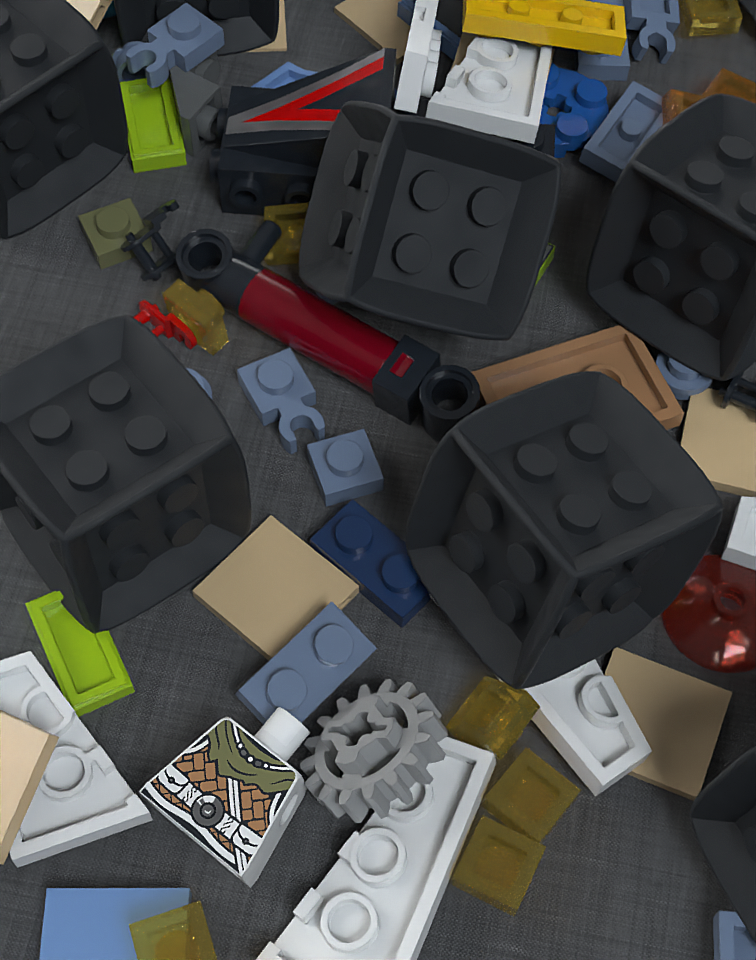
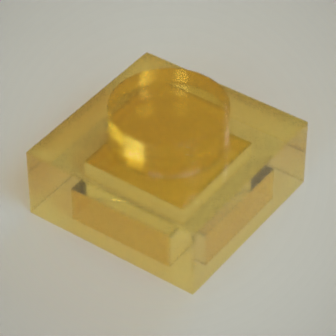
[678,0,743,36]
[264,202,309,266]
[162,279,229,356]
[446,676,540,760]
[482,747,581,850]
[451,815,546,917]
[129,901,218,960]

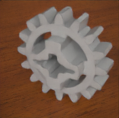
[300,679,448,823]

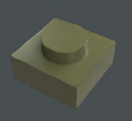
[78,198,153,270]

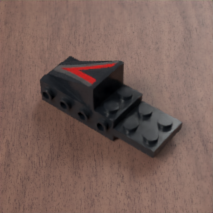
[209,48,555,219]

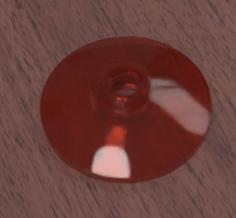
[662,555,756,673]

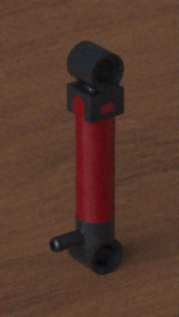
[176,220,480,442]

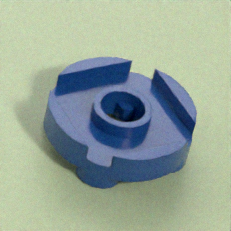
[539,62,609,158]

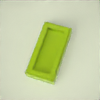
[120,76,187,173]
[25,590,135,717]

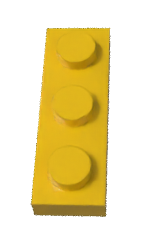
[462,0,627,56]

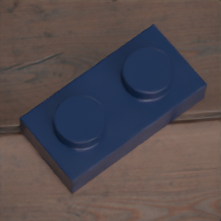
[310,499,432,628]

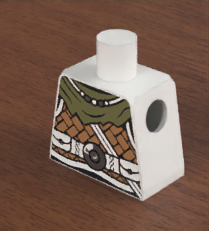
[139,707,310,888]

